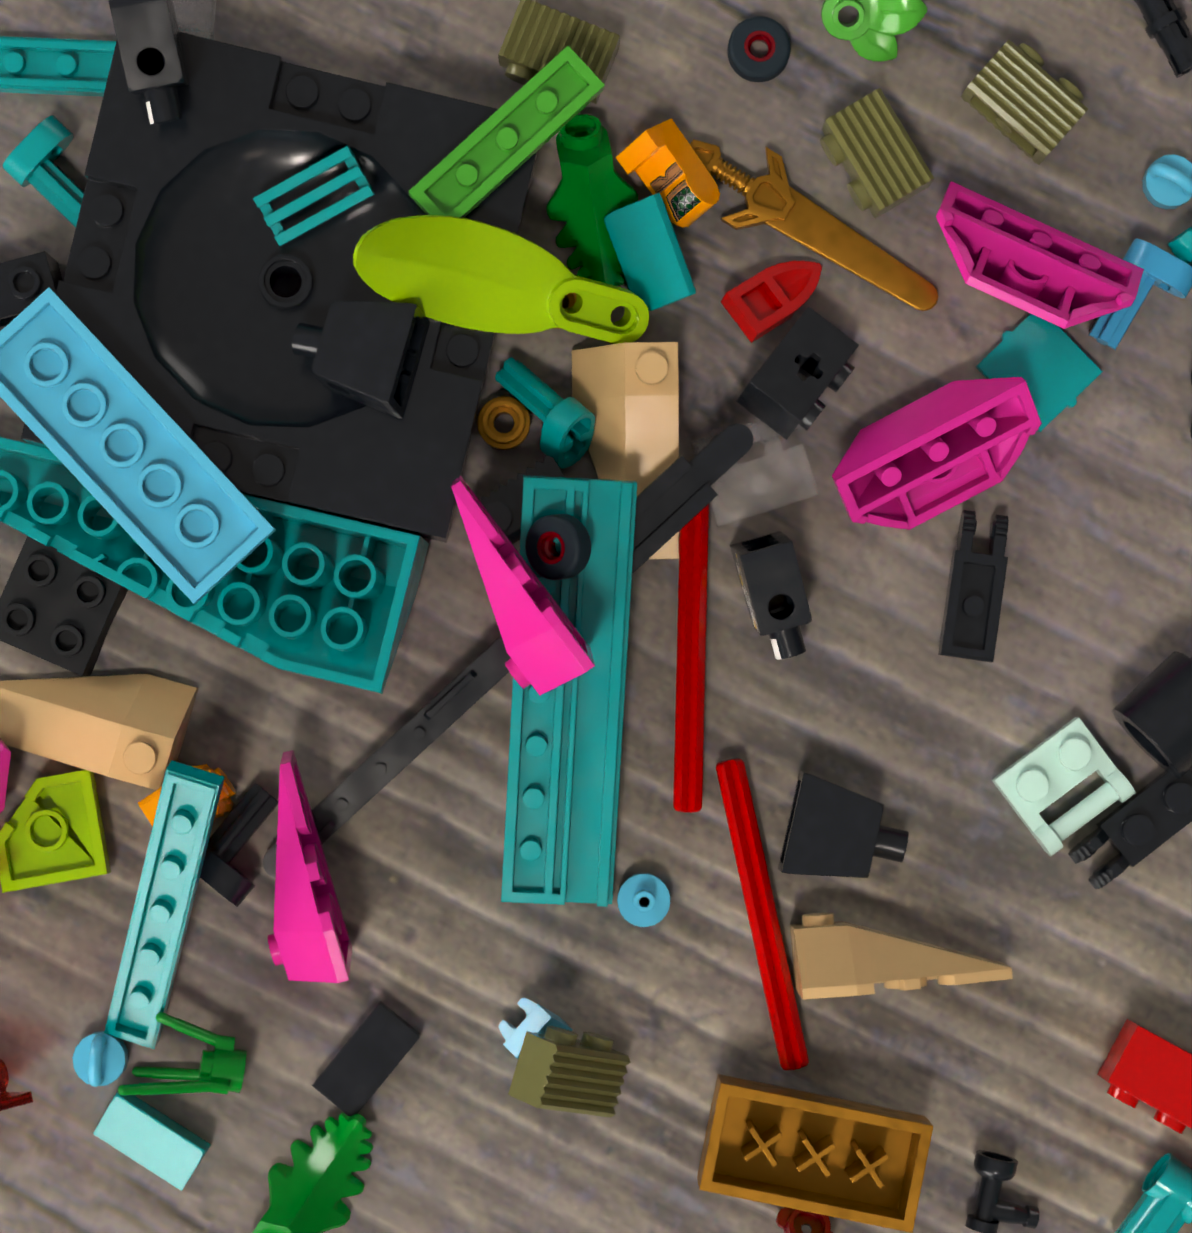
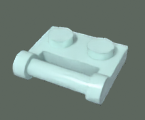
[992,717,1136,857]

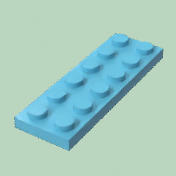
[0,287,276,604]

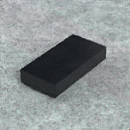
[312,1001,422,1117]

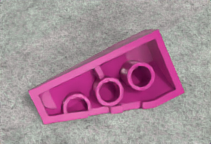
[451,475,595,696]
[268,750,352,983]

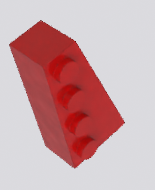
[1097,1019,1192,1134]

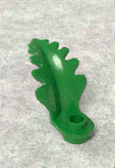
[546,114,638,286]
[252,1113,373,1233]

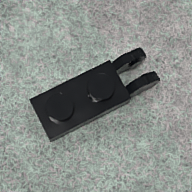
[938,510,1009,663]
[1068,770,1192,890]

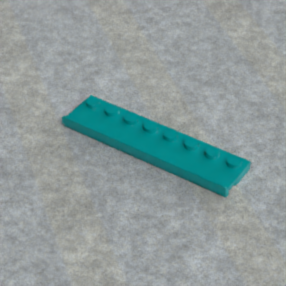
[501,475,638,907]

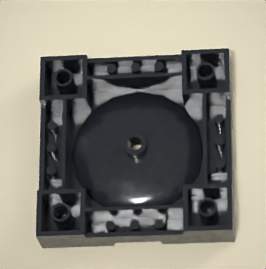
[21,32,539,543]

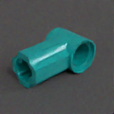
[1115,1153,1192,1233]

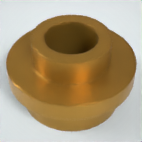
[478,397,530,450]

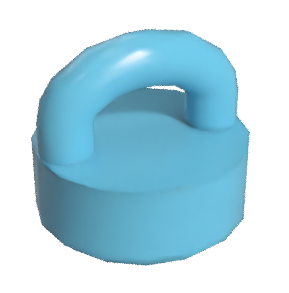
[1142,154,1192,210]
[72,1031,129,1087]

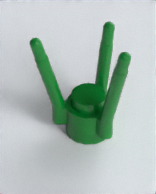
[118,1012,247,1096]

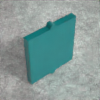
[976,314,1103,432]

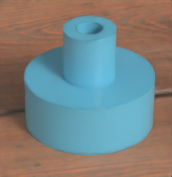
[617,873,670,927]

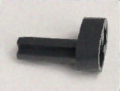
[200,783,278,907]

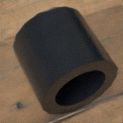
[1112,651,1192,779]

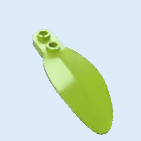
[353,215,649,344]

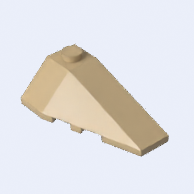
[572,342,679,560]
[0,674,198,790]
[790,913,1013,1000]

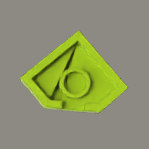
[0,770,111,893]

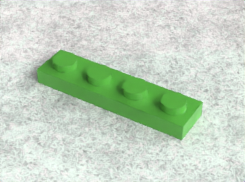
[408,45,605,218]

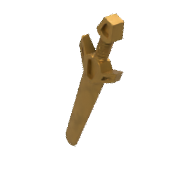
[690,139,939,311]

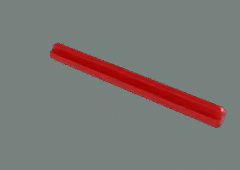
[673,504,709,813]
[716,758,809,1071]

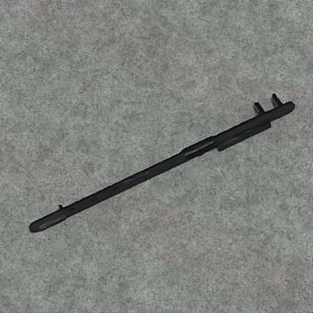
[263,423,753,878]

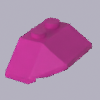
[936,181,1144,329]
[832,377,1042,530]

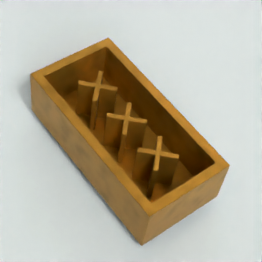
[697,1074,933,1233]

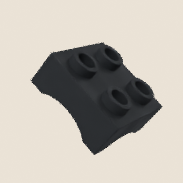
[0,536,128,676]

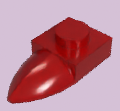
[720,261,822,343]

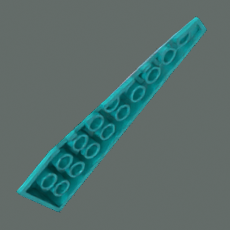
[0,437,429,694]

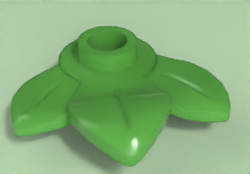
[821,0,927,62]

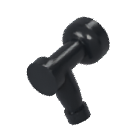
[965,1150,1040,1233]

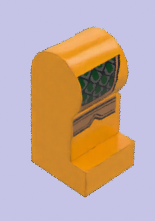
[615,118,720,228]

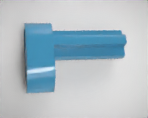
[1088,238,1192,350]

